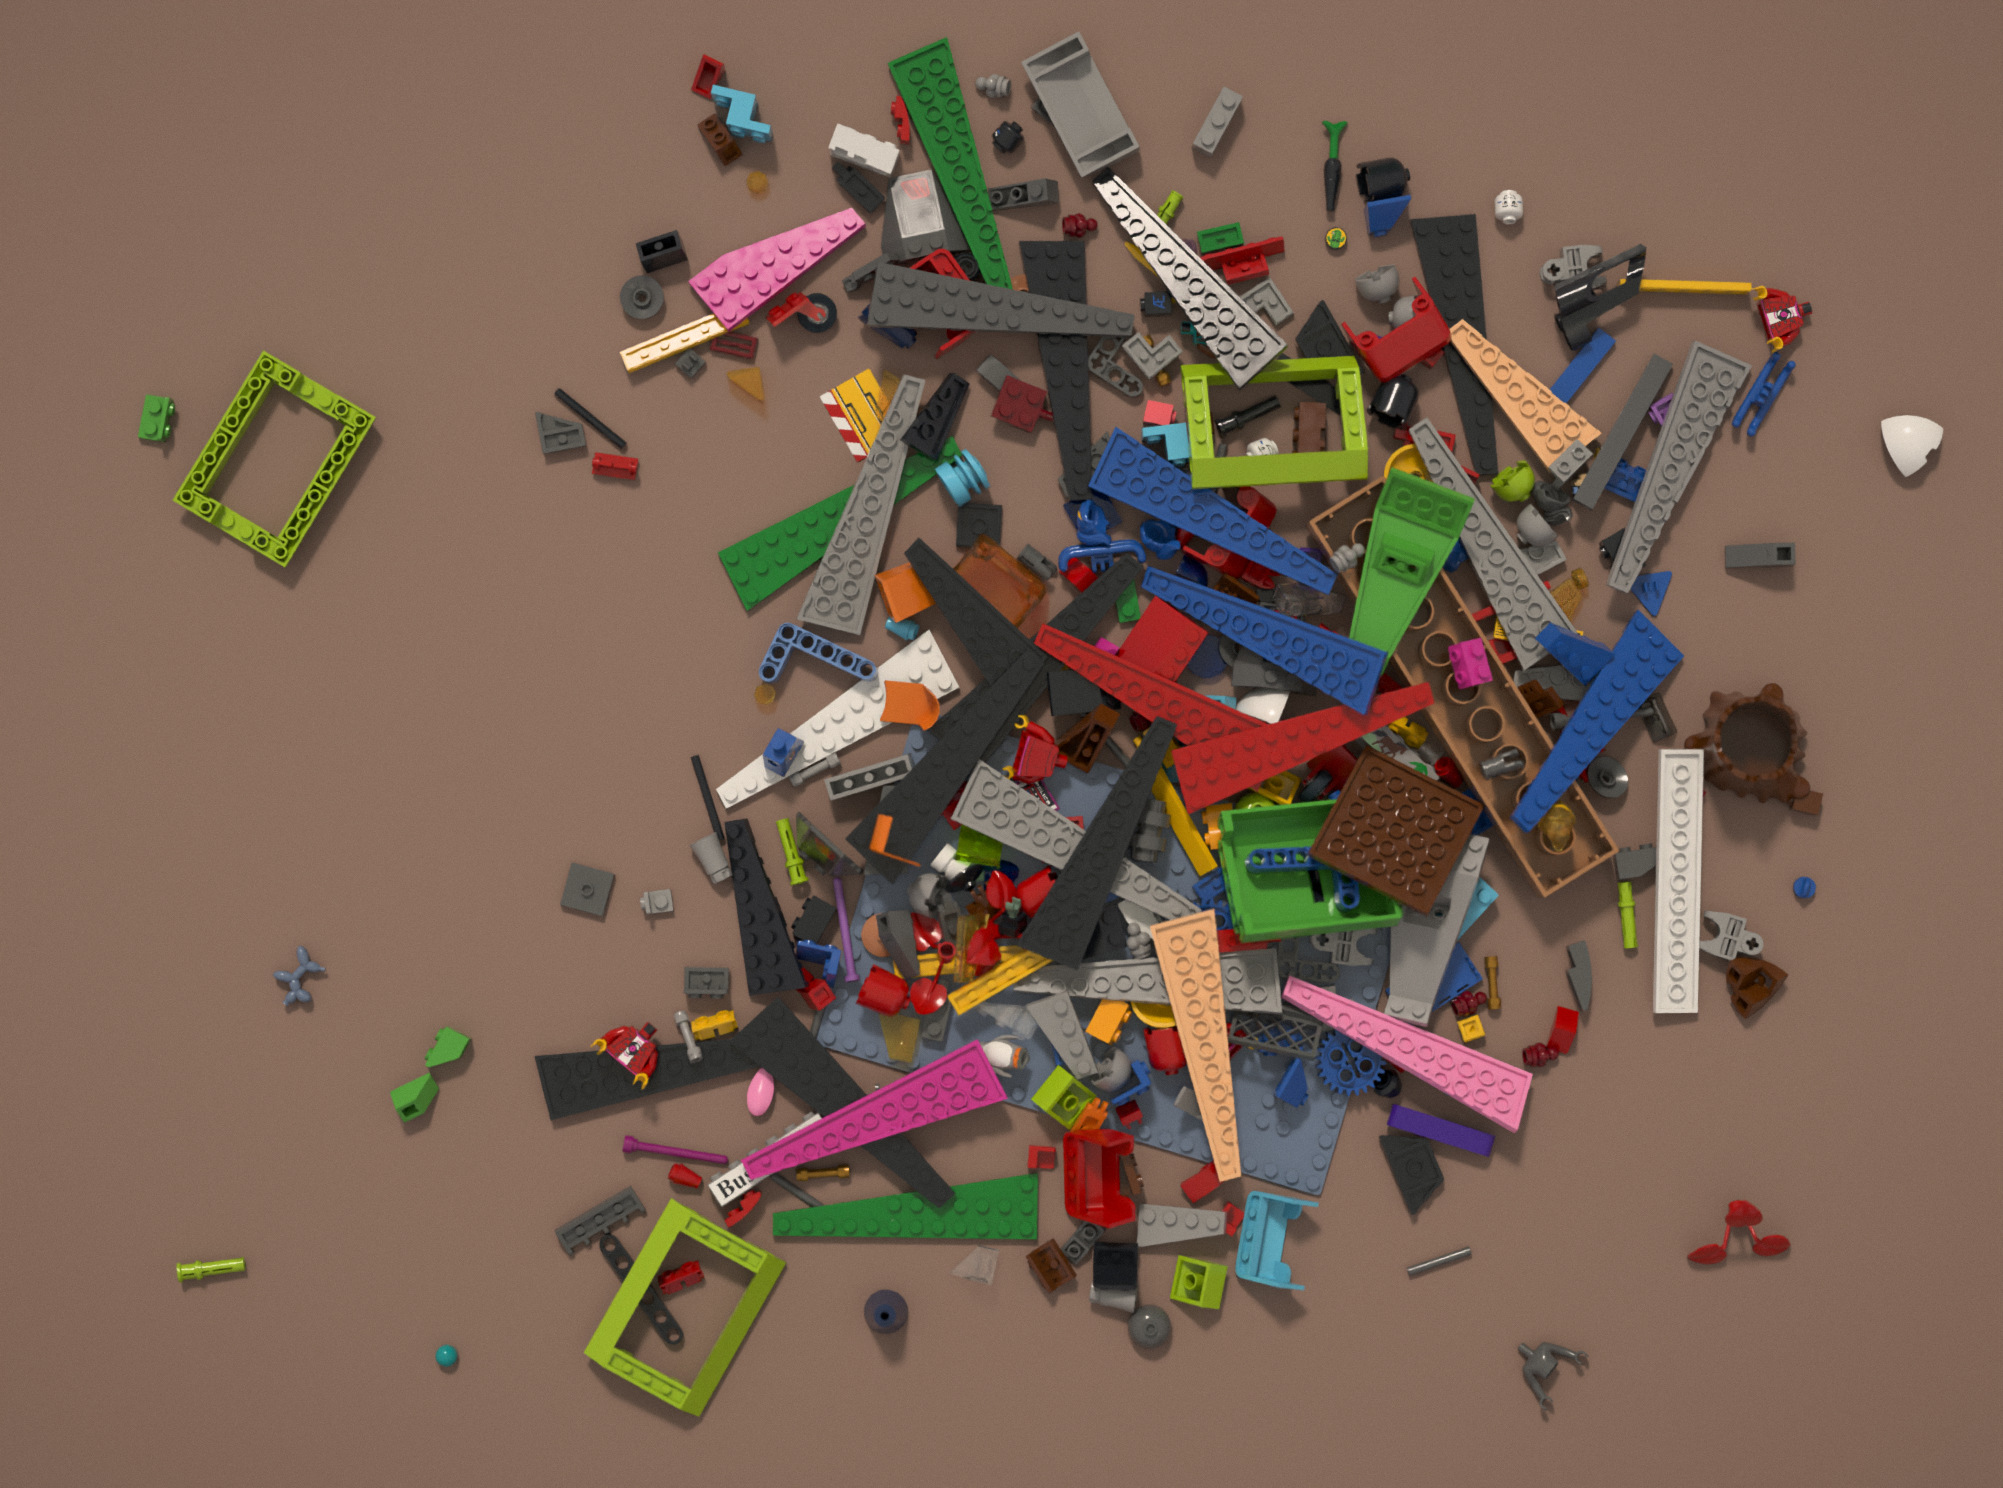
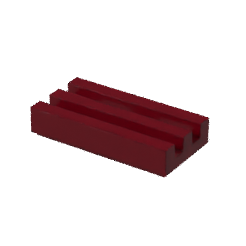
[710,332,758,360]

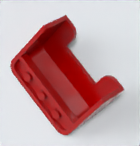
[1063,1129,1136,1229]

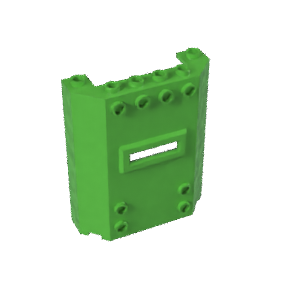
[1218,799,1403,943]

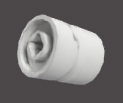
[931,843,972,881]

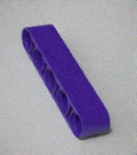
[1386,1104,1496,1157]

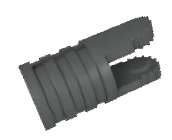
[1016,543,1058,581]
[1479,749,1524,781]

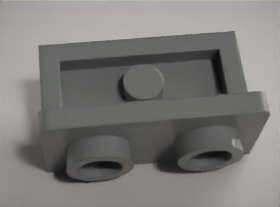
[683,967,729,999]

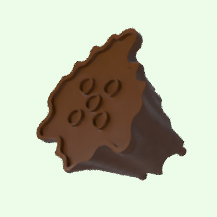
[1684,683,1810,803]

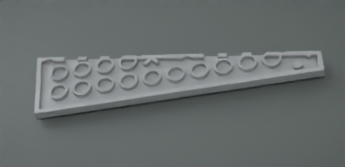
[1606,341,1752,594]
[796,374,925,635]
[1408,417,1578,671]
[951,759,1202,920]
[1013,948,1282,1015]

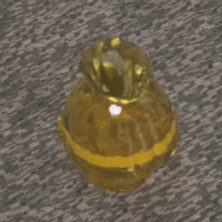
[1538,800,1576,852]

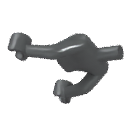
[1518,1342,1589,1410]

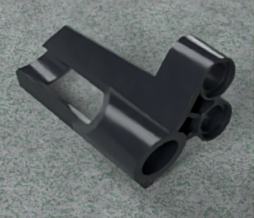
[1554,244,1647,351]

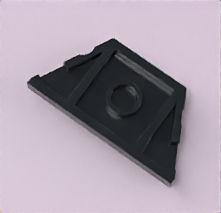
[1295,300,1365,376]
[1378,1135,1445,1215]

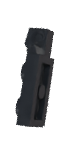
[832,161,886,215]

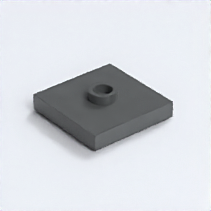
[560,863,615,916]

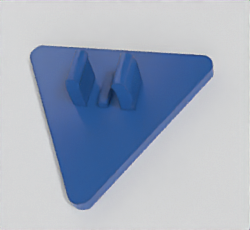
[1630,571,1672,616]

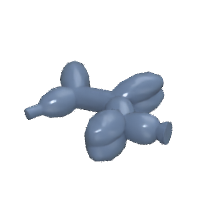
[273,946,326,1007]

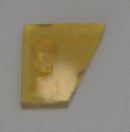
[879,1014,921,1063]

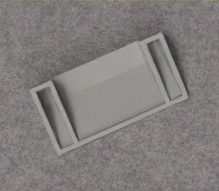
[1021,31,1140,178]

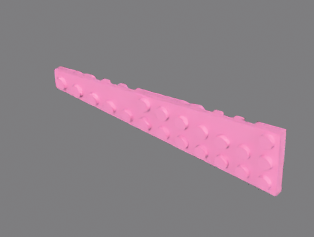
[1281,975,1533,1133]

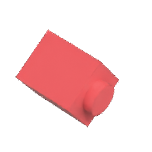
[1143,400,1176,426]

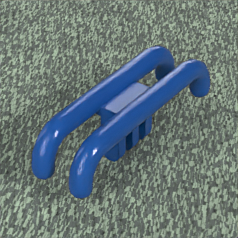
[1732,352,1796,437]
[1058,539,1146,573]

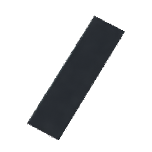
[1277,353,1341,415]

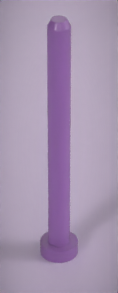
[833,877,860,983]

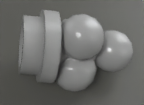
[975,74,1011,98]
[1329,544,1365,573]
[1127,923,1151,959]

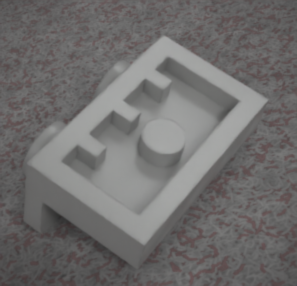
[1548,440,1593,491]

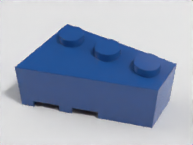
[1535,622,1615,686]

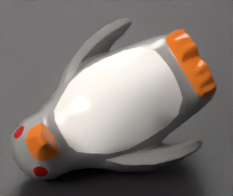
[980,1035,1030,1078]

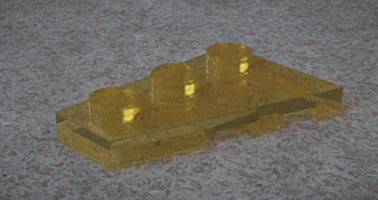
[953,913,990,983]

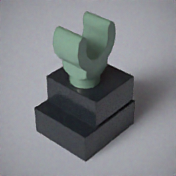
[998,897,1027,939]

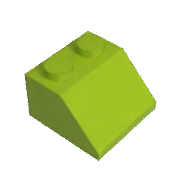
[1031,1065,1097,1130]
[1170,1255,1228,1309]

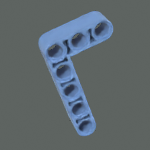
[759,623,878,684]

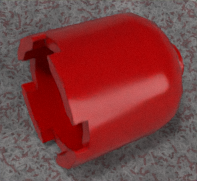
[1016,866,1058,919]
[855,964,911,1017]
[1143,1026,1187,1075]

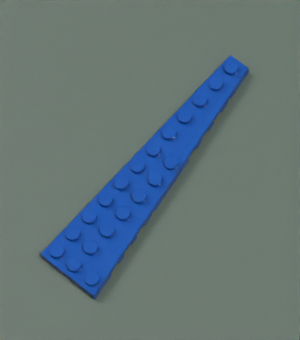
[1088,427,1338,596]
[1141,566,1388,715]
[1510,610,1684,833]

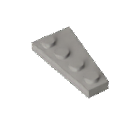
[1513,665,1600,701]

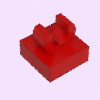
[1115,1099,1143,1129]

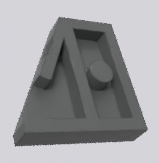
[535,412,587,454]

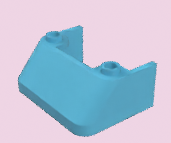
[1235,1191,1319,1290]

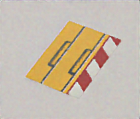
[820,369,890,462]

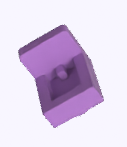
[1648,393,1673,426]

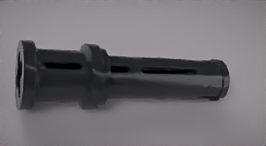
[1215,395,1281,438]

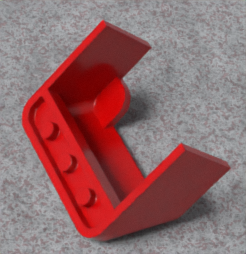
[910,249,976,359]
[1341,277,1452,382]
[1181,486,1277,579]

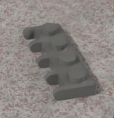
[555,1186,646,1256]

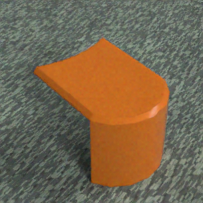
[880,680,940,731]
[869,814,921,866]

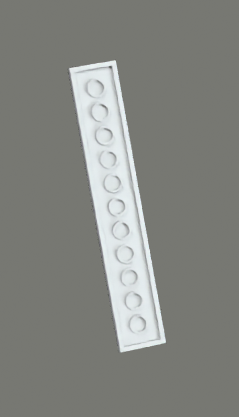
[1653,749,1704,1013]

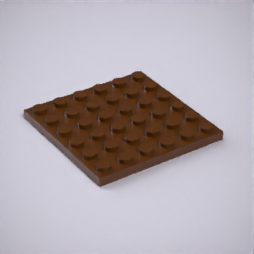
[1307,745,1485,917]

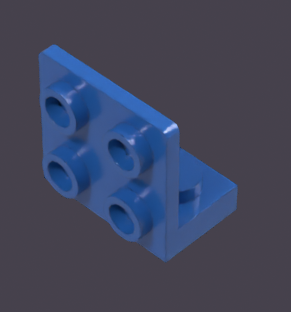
[796,940,841,988]

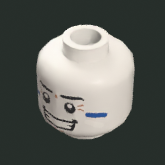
[1495,190,1523,224]
[1245,438,1279,456]

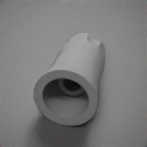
[689,832,733,884]
[1089,1281,1138,1313]

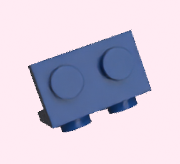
[1110,1059,1152,1106]

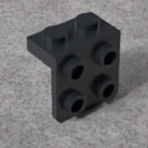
[1093,1242,1138,1291]

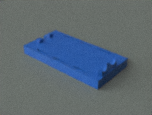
[1385,942,1483,1025]

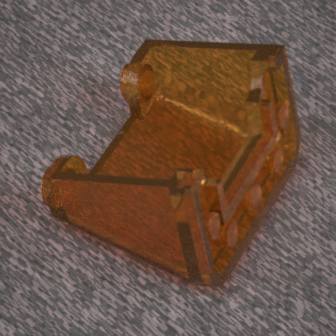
[953,534,1047,628]

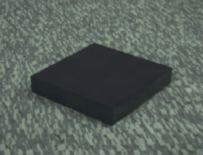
[956,503,1002,549]

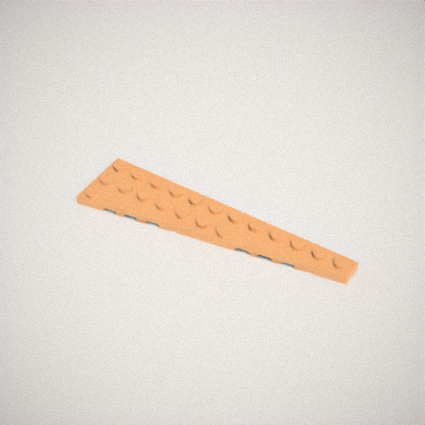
[1150,908,1241,1182]

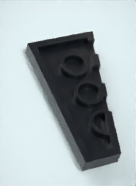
[900,373,970,461]

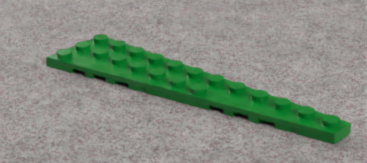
[887,37,1013,290]
[718,436,962,612]
[773,1173,1038,1239]

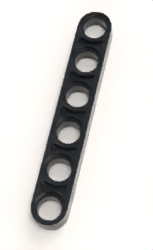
[599,1234,683,1345]

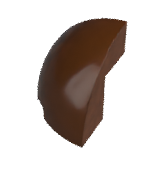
[1726,957,1788,1019]

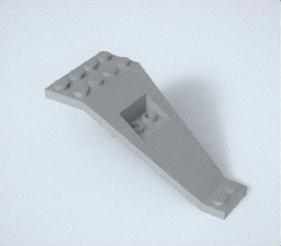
[1384,834,1490,1027]

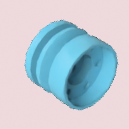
[934,448,990,507]

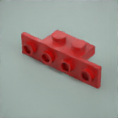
[1200,236,1285,285]

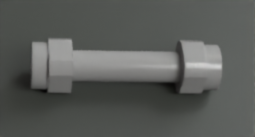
[789,752,841,788]
[673,1011,703,1063]

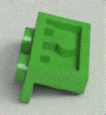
[138,394,175,443]

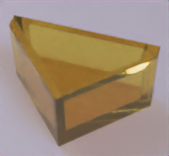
[726,367,765,403]

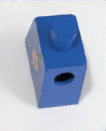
[763,728,804,777]

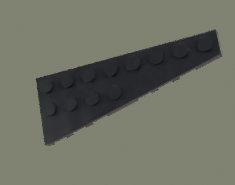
[904,537,1048,687]
[724,819,809,996]

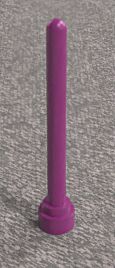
[623,1135,728,1164]

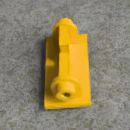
[1388,717,1428,749]
[691,1010,738,1041]

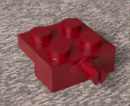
[990,375,1053,433]

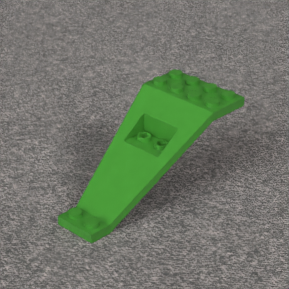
[1349,467,1475,676]

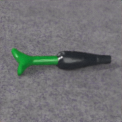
[1322,121,1348,212]

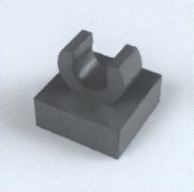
[675,348,706,379]

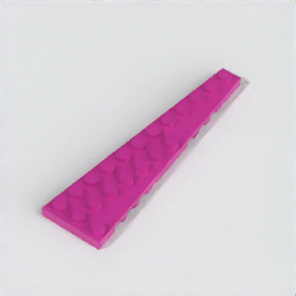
[741,1039,1008,1180]

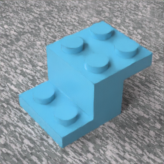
[711,85,773,143]
[1141,423,1189,468]

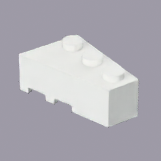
[828,123,900,178]

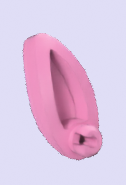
[747,1068,774,1116]

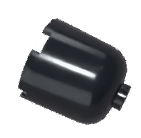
[1356,158,1410,205]
[1367,374,1419,430]

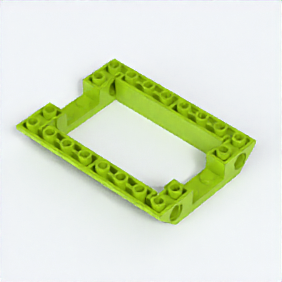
[173,350,376,568]
[1180,356,1368,489]
[584,1198,786,1417]

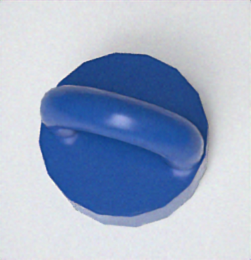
[1793,877,1816,898]

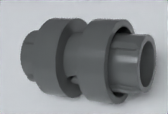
[1128,799,1171,863]

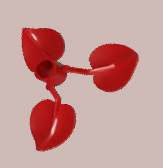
[966,870,1025,966]
[910,912,1002,1015]
[1687,1200,1791,1264]

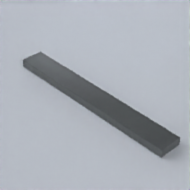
[1572,354,1673,511]

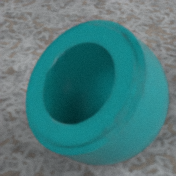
[435,1344,458,1367]

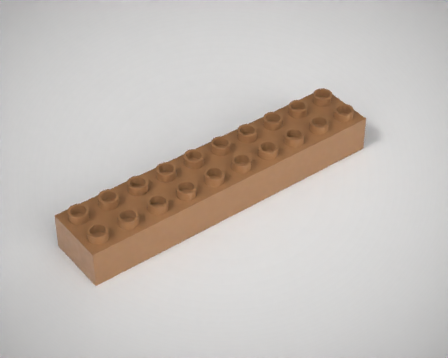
[1305,475,1619,898]

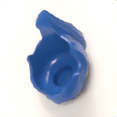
[1076,499,1112,546]
[1140,519,1181,561]

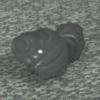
[1531,481,1573,526]

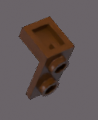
[698,114,743,166]

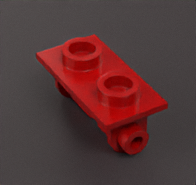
[592,452,638,480]
[657,1260,705,1295]

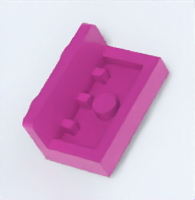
[1448,638,1493,689]

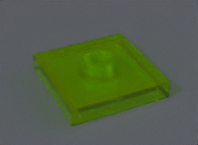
[955,825,1003,867]

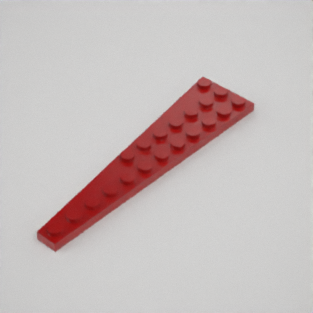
[1034,623,1268,792]
[1171,682,1434,815]

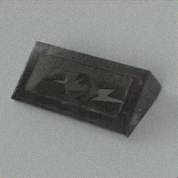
[1639,693,1677,743]

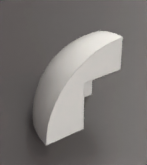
[1881,415,1943,477]
[1236,687,1290,724]

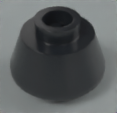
[954,253,980,281]
[1374,1069,1402,1098]

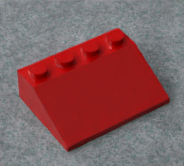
[1115,595,1210,682]

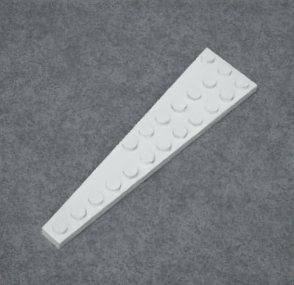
[716,630,959,809]

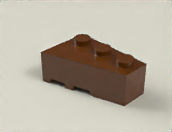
[1292,402,1326,453]
[1055,704,1120,773]

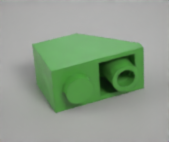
[424,1026,472,1067]
[390,1072,439,1123]

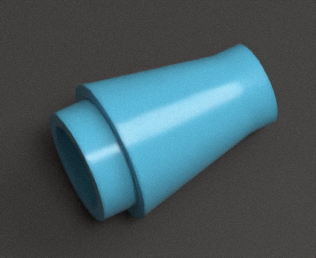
[885,617,919,641]

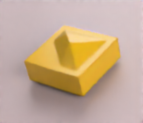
[1457,1014,1486,1043]

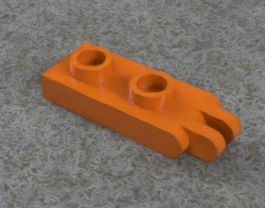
[1070,1097,1108,1131]

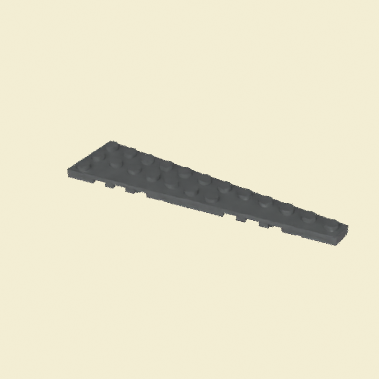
[866,262,1135,338]

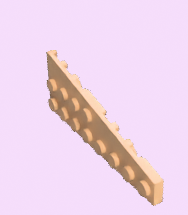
[1450,319,1602,473]

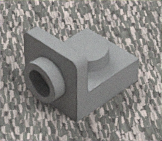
[640,889,674,914]

